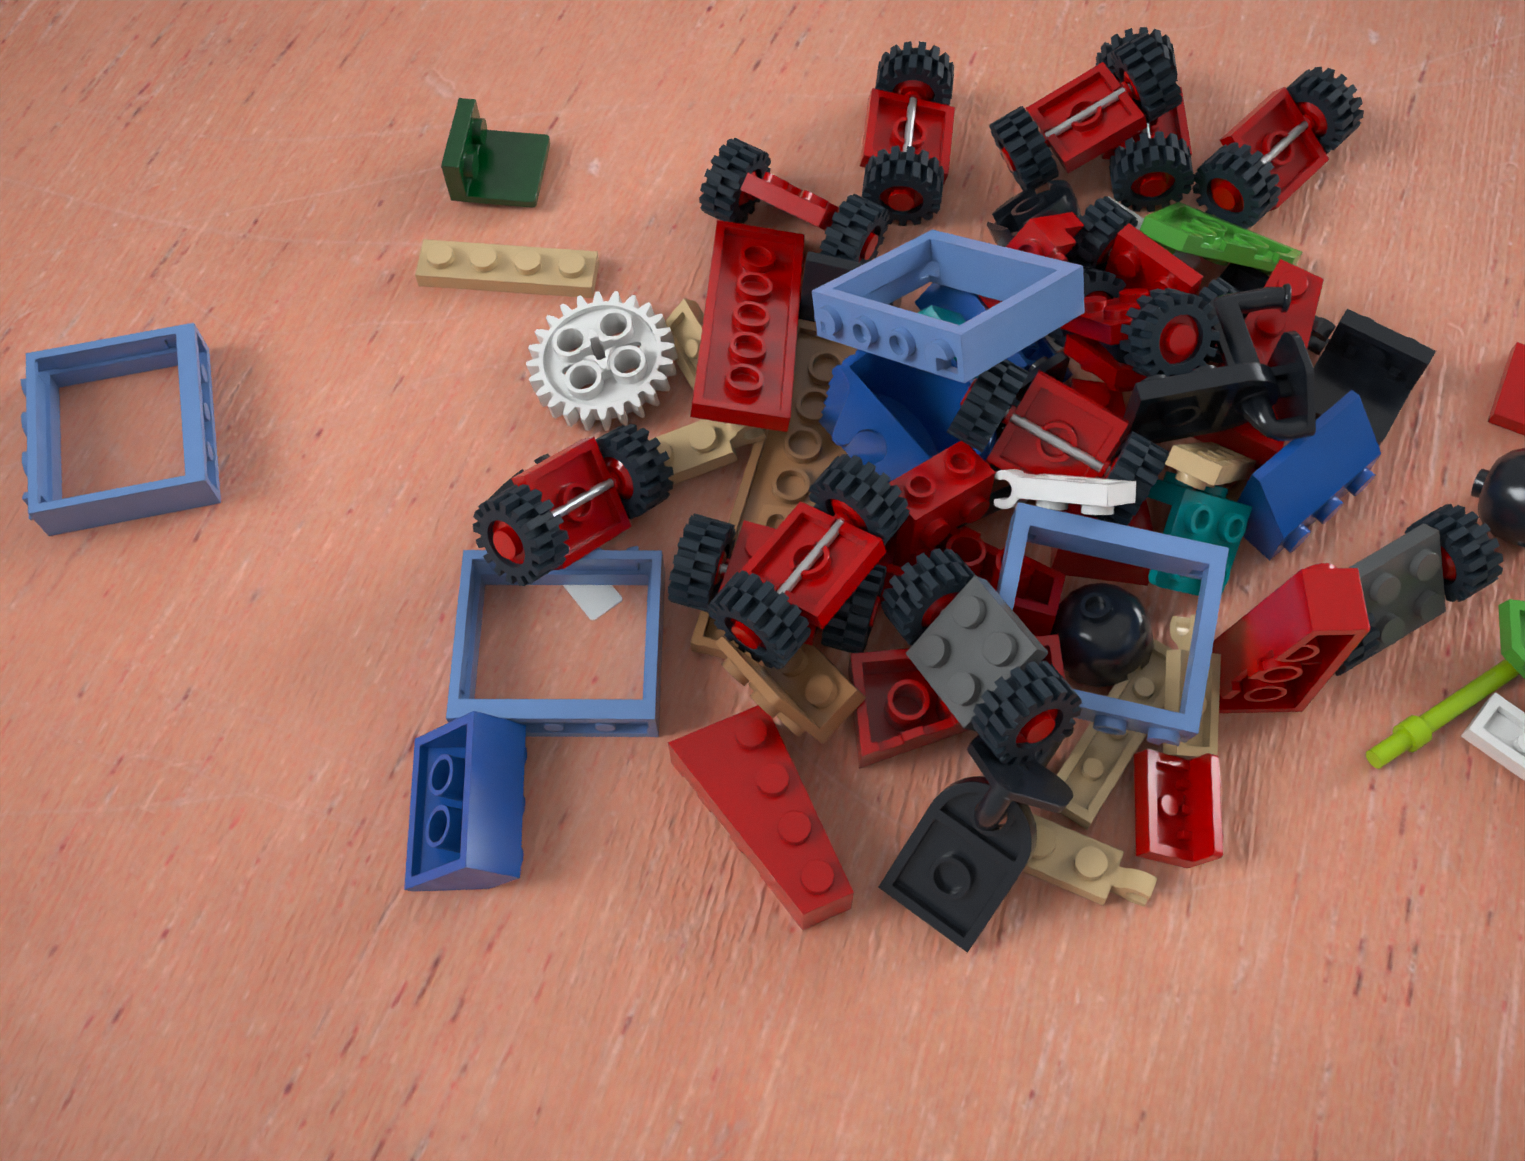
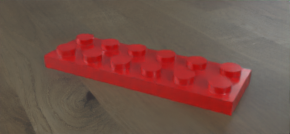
[690,220,805,432]

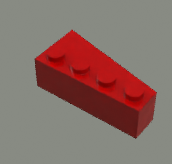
[848,634,1065,769]

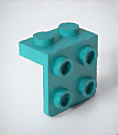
[1148,471,1252,596]

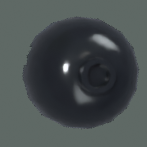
[987,180,1081,247]
[1471,448,1525,548]
[1050,583,1154,687]

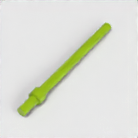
[1366,659,1520,769]

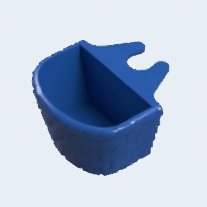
[818,349,997,483]

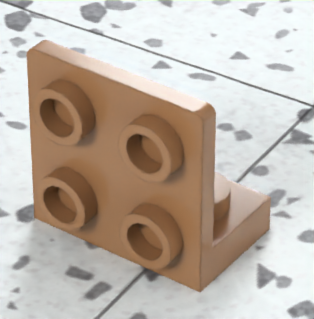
[715,635,866,744]

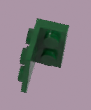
[441,98,551,208]

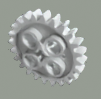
[526,291,678,431]

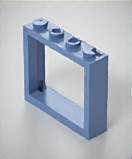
[812,230,1085,383]
[20,323,221,536]
[996,502,1229,746]
[446,546,665,737]

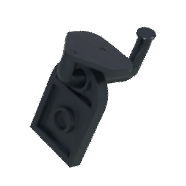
[1120,284,1316,444]
[878,727,1074,953]

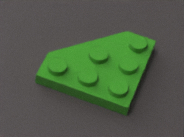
[1140,202,1303,276]

